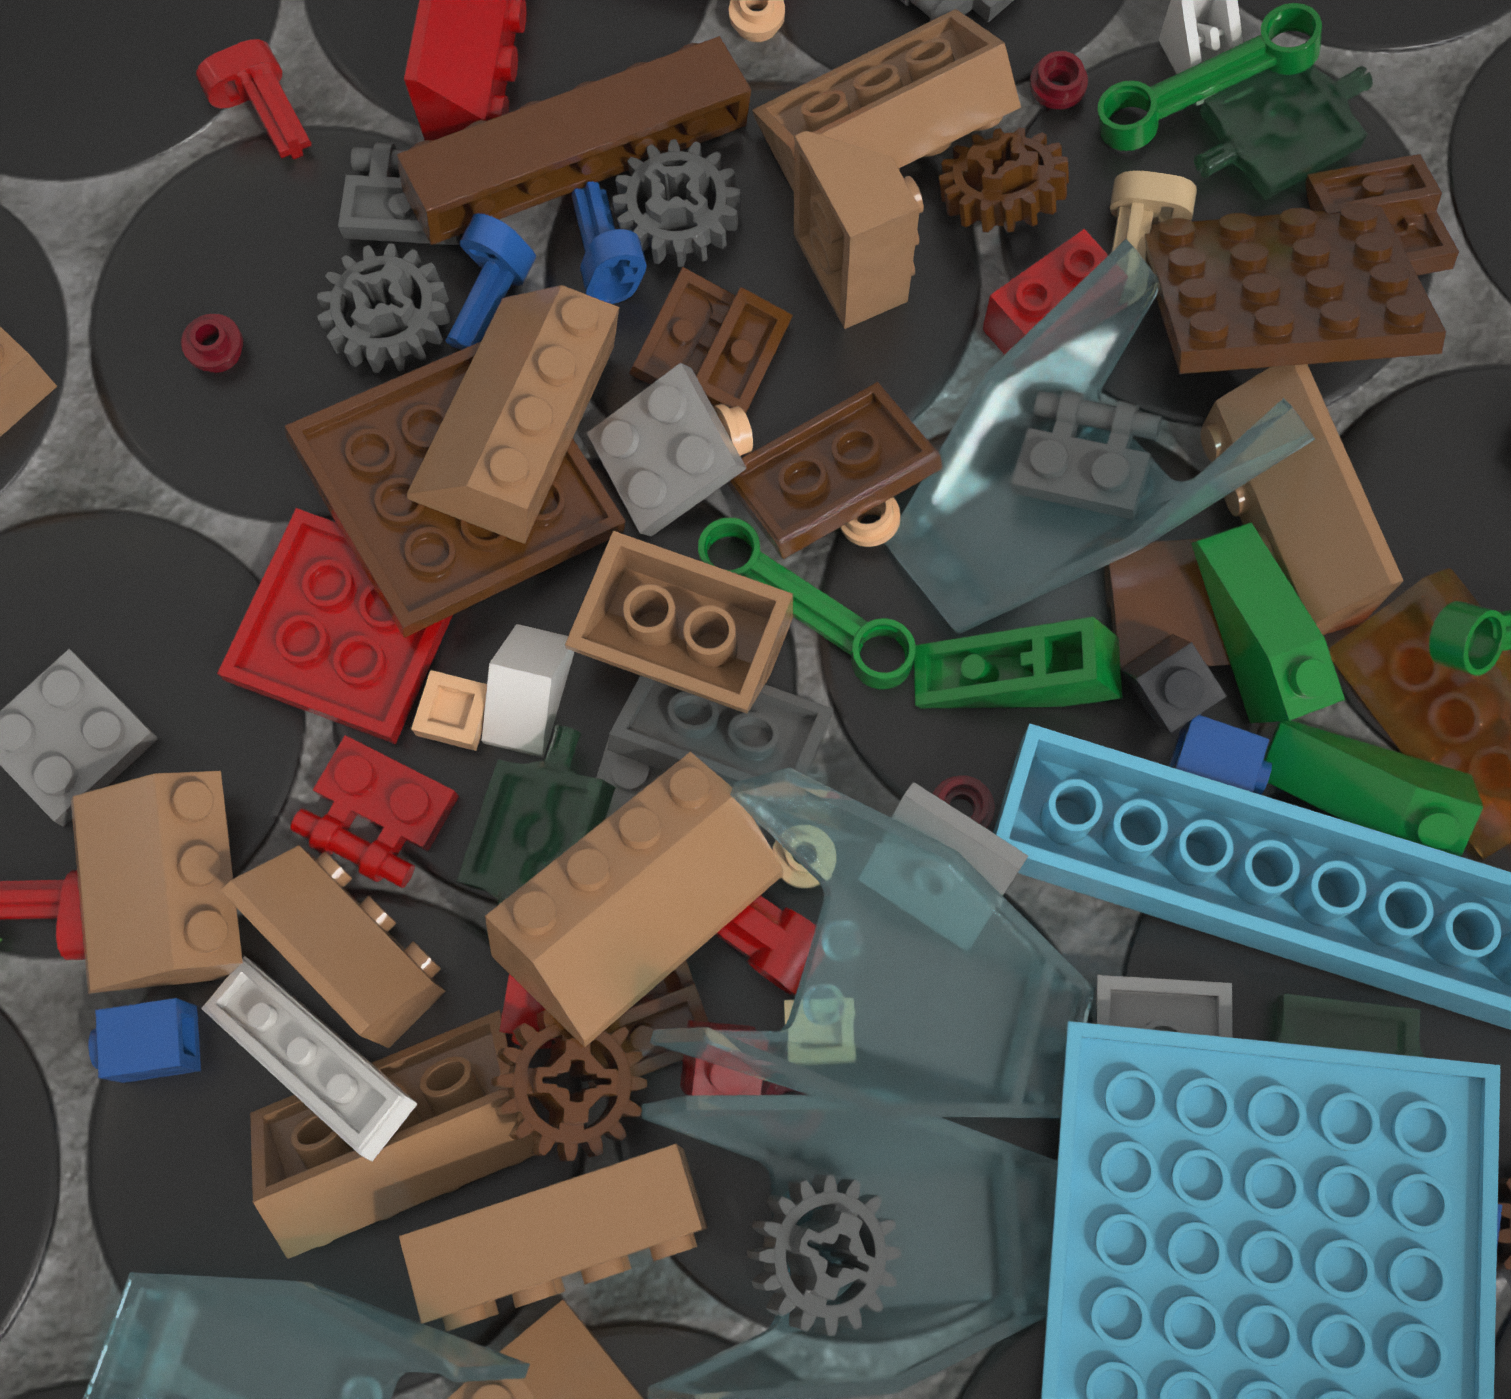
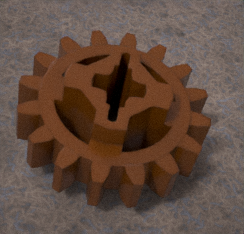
[939,127,1069,233]
[491,1010,647,1161]

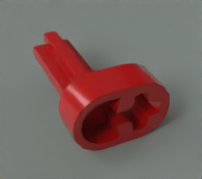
[196,39,311,160]
[0,870,85,960]

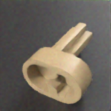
[1110,170,1197,300]

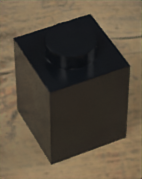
[1121,634,1227,733]

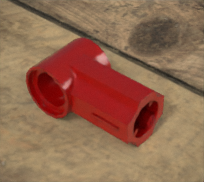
[715,895,833,996]

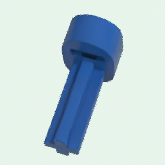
[572,181,647,304]
[445,213,536,350]

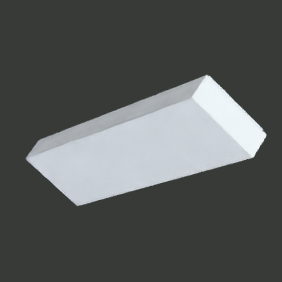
[201,956,417,1161]

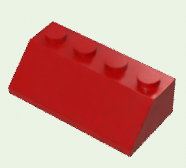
[404,0,526,141]

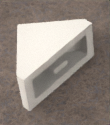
[1158,0,1249,106]
[482,624,574,758]

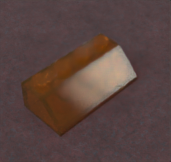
[1329,568,1511,860]

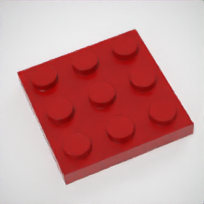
[217,508,453,744]

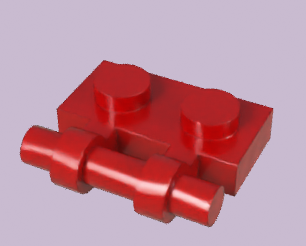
[290,735,459,888]

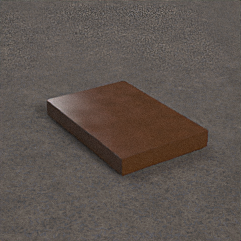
[727,382,943,559]

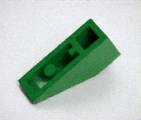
[1191,523,1345,723]
[914,617,1122,708]
[1264,720,1484,857]

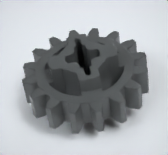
[613,139,741,267]
[317,244,450,373]
[747,1174,901,1336]

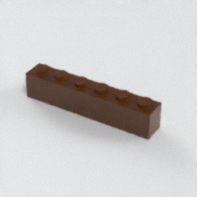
[397,36,751,245]

